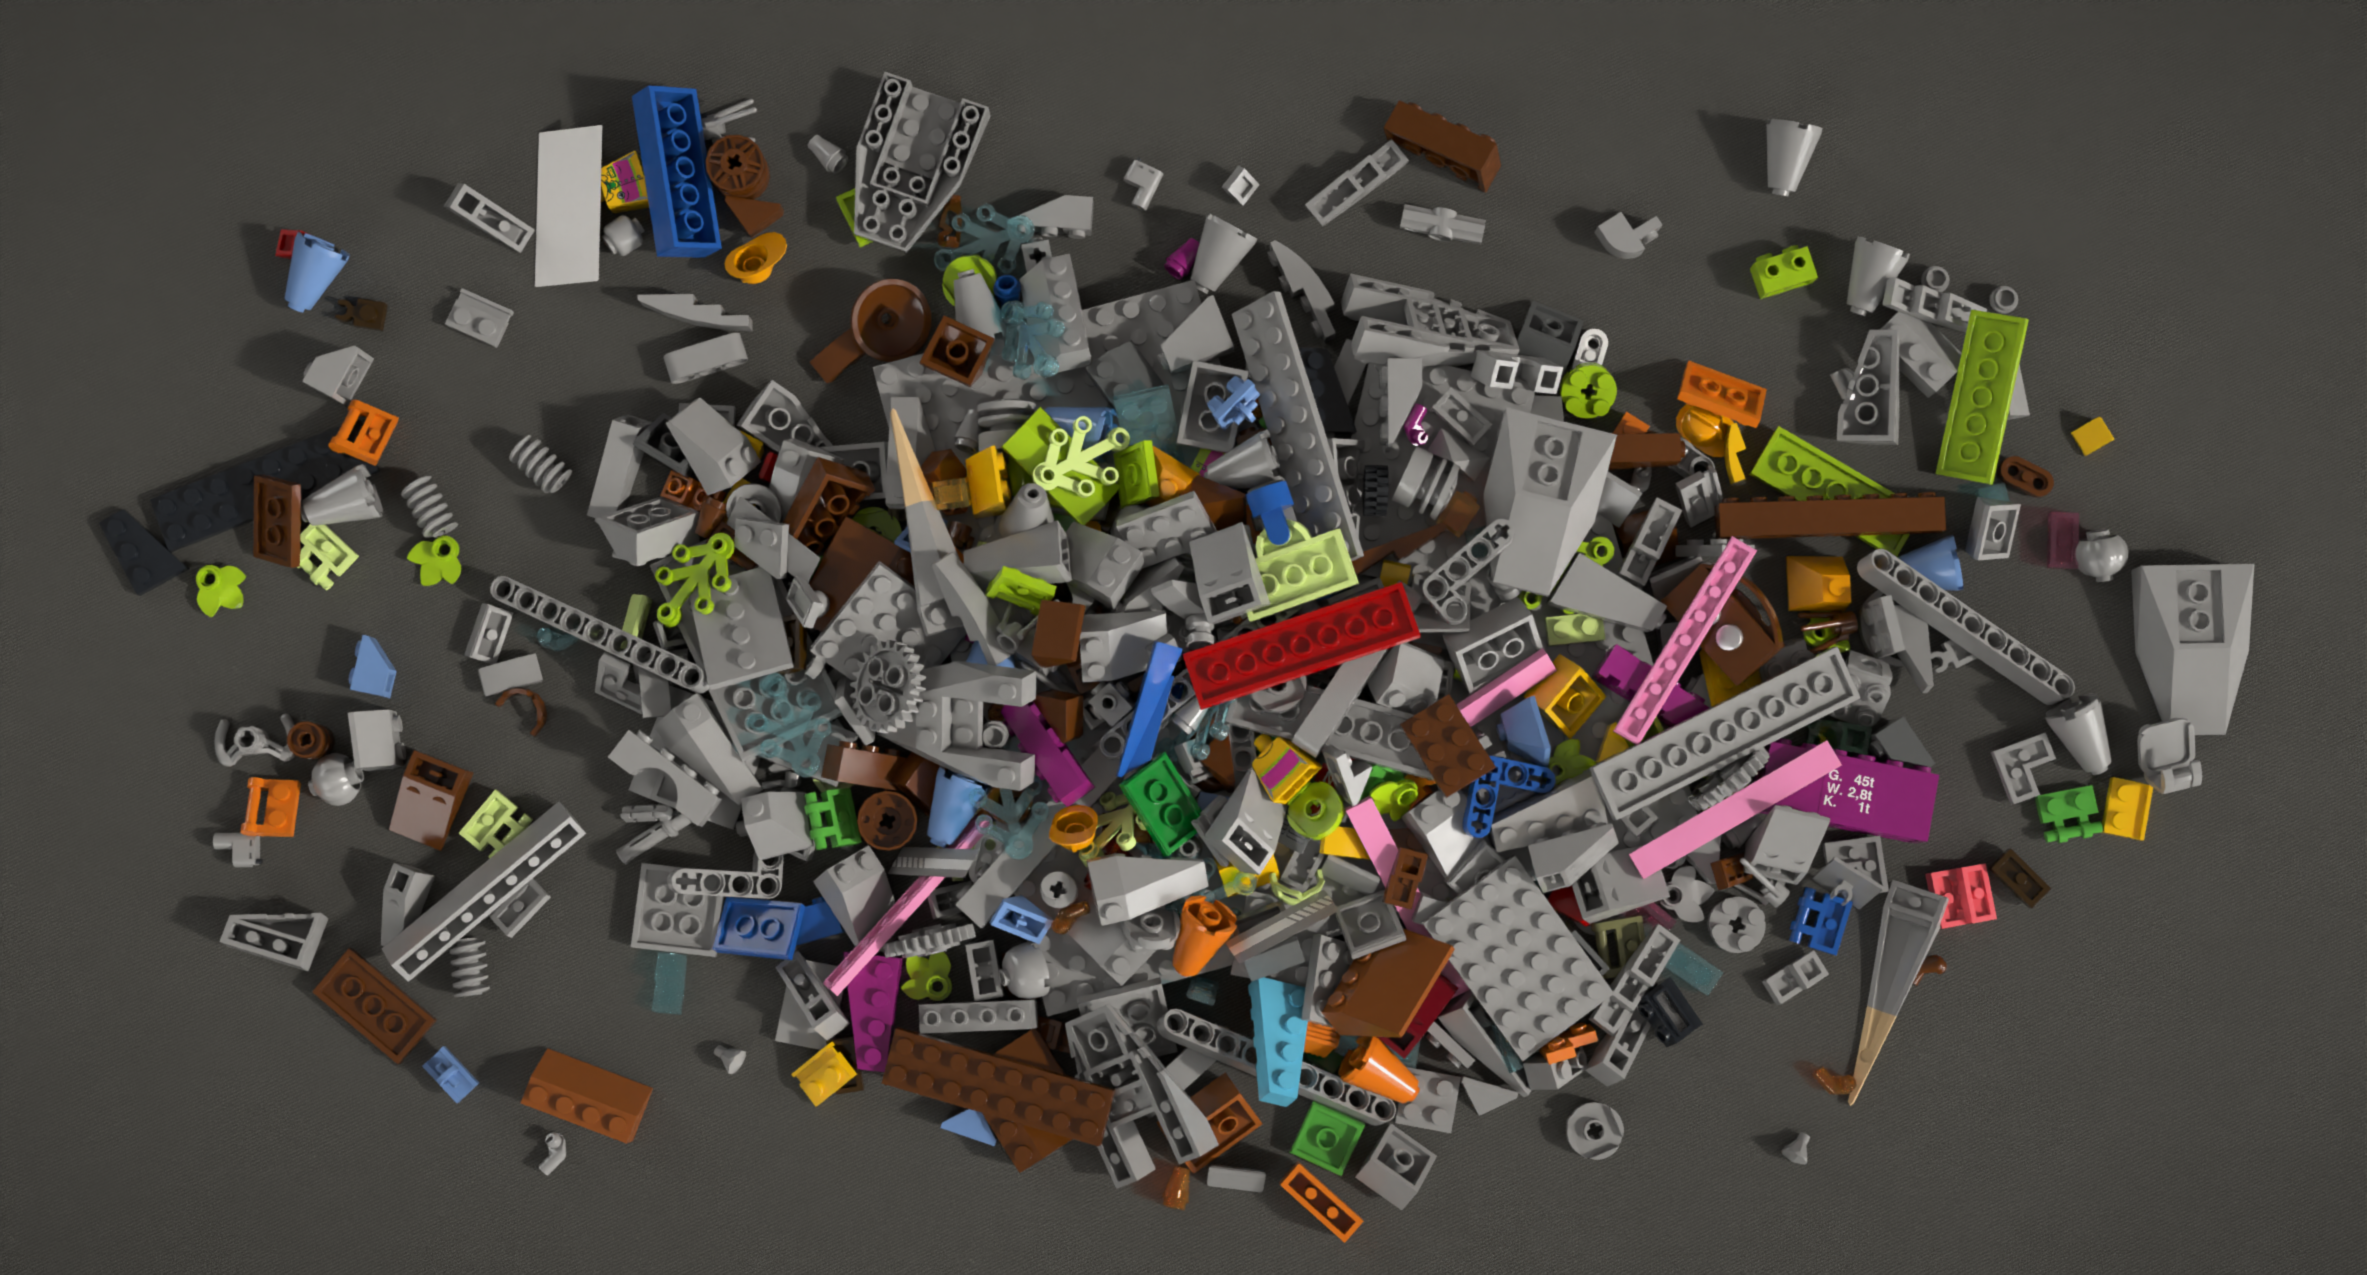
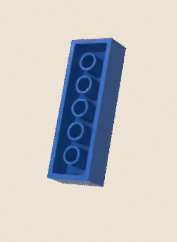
[632,86,722,258]

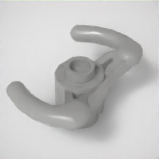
[214,713,295,767]

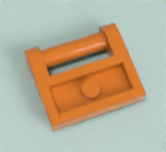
[328,400,399,466]
[240,777,301,837]

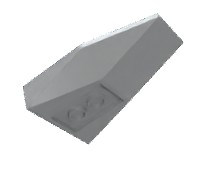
[854,72,991,253]
[1483,407,1617,597]
[2131,564,2254,735]

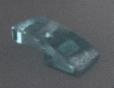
[652,952,687,1015]

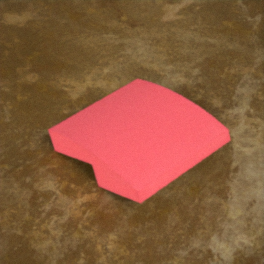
[1925,863,1997,929]

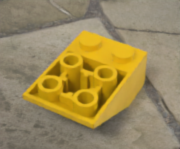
[965,445,1012,519]

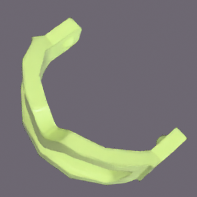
[1269,869,1325,905]

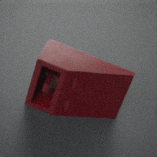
[1378,973,1459,1059]

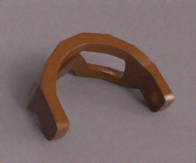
[937,195,962,248]
[495,688,547,737]

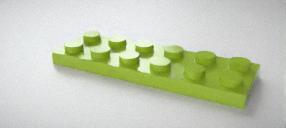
[1935,310,2029,485]
[1749,426,1910,557]

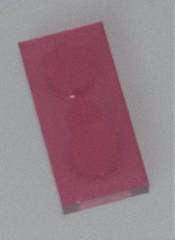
[2047,512,2079,570]
[1633,902,1677,930]

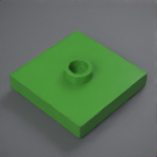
[1290,1101,1365,1176]

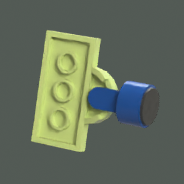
[1246,479,1359,622]

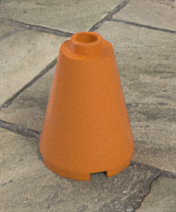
[1172,895,1237,977]
[1338,1036,1420,1104]

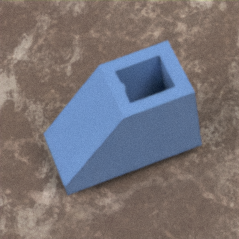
[349,635,396,698]

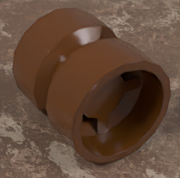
[287,721,335,760]

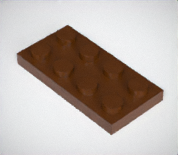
[312,948,437,1064]

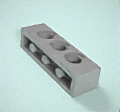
[919,999,1038,1033]

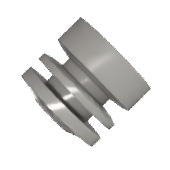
[977,399,1036,458]
[1392,446,1460,520]

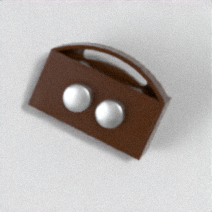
[1660,562,1785,686]

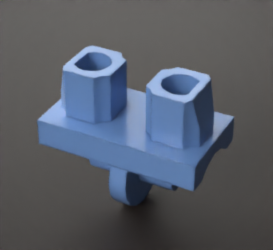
[1207,376,1260,431]
[422,1046,479,1103]

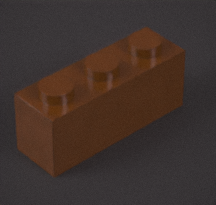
[821,740,907,791]

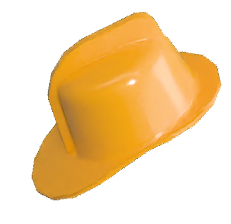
[724,232,787,284]
[1676,404,1734,457]
[1049,805,1098,853]

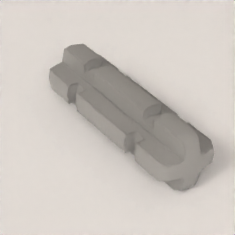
[621,804,673,822]

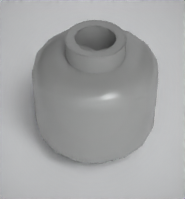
[601,215,645,256]

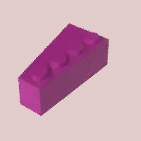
[1591,644,1710,727]
[843,952,903,1072]

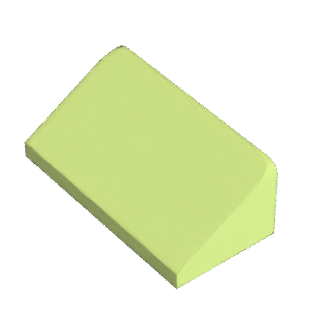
[620,594,652,649]

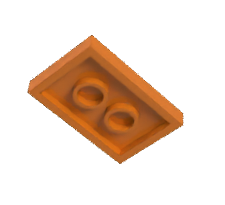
[1677,361,1767,428]

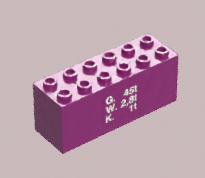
[1754,738,1939,844]

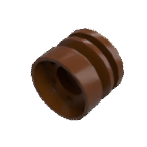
[706,135,770,200]
[857,791,917,851]

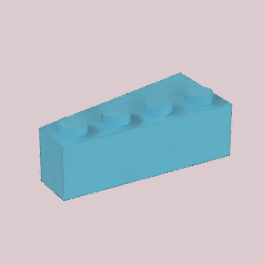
[1248,977,1308,1107]

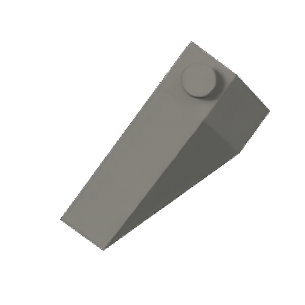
[769,438,845,523]
[1087,853,1208,926]

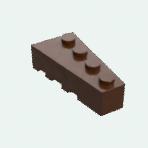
[1384,100,1501,193]
[783,457,875,555]

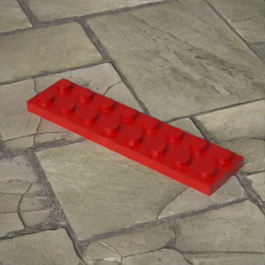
[1182,582,1421,710]

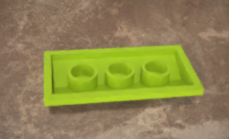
[1001,407,1120,525]

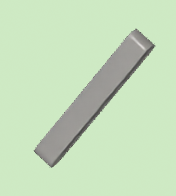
[1292,580,1424,758]

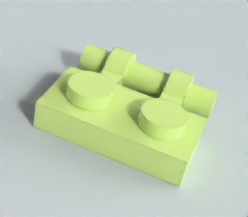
[297,524,359,590]
[459,790,533,858]

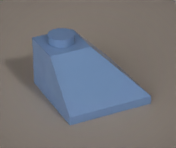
[1496,696,1551,767]

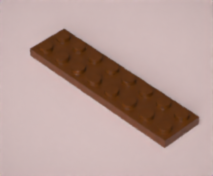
[881,1027,1116,1146]

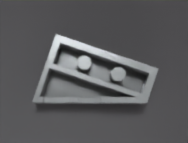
[219,913,329,971]

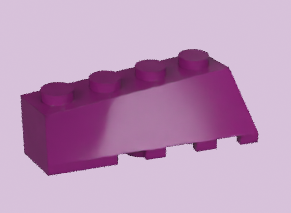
[1001,701,1095,807]

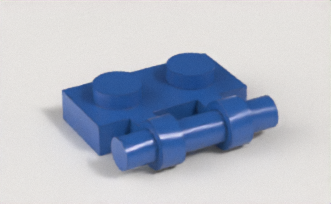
[1789,887,1853,956]

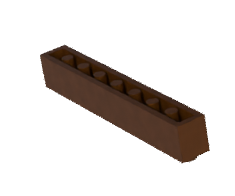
[1715,492,1946,539]

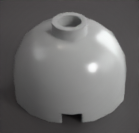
[999,941,1050,999]

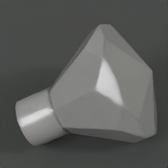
[714,1045,746,1074]
[1781,1132,1810,1165]

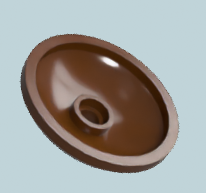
[850,278,931,362]

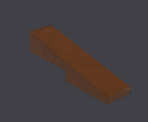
[1352,522,1447,577]

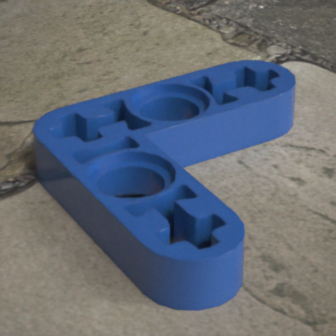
[1463,756,1555,838]

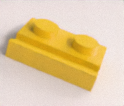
[2100,777,2153,841]
[791,1042,857,1107]

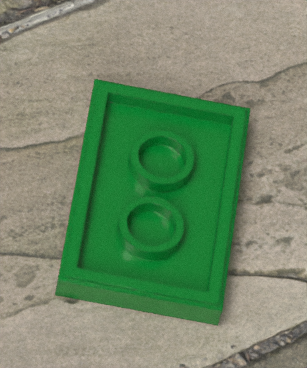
[1119,752,1202,856]

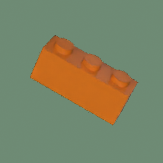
[1279,1161,1364,1243]

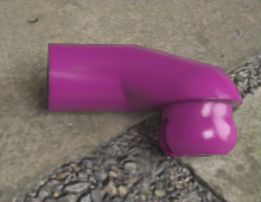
[1404,403,1428,446]

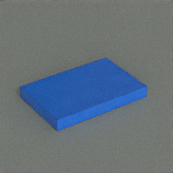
[713,897,805,960]

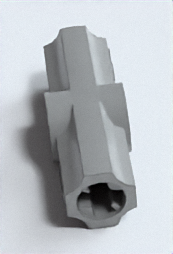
[1400,204,1486,245]

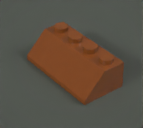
[521,1048,653,1144]

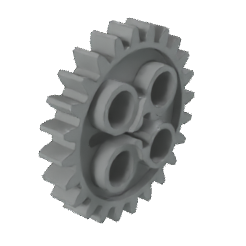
[850,640,926,734]
[1687,747,1770,812]
[883,923,976,958]

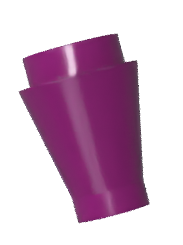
[1164,238,1200,280]

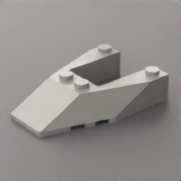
[1341,274,1520,367]
[877,661,1036,791]
[1065,1004,1219,1189]

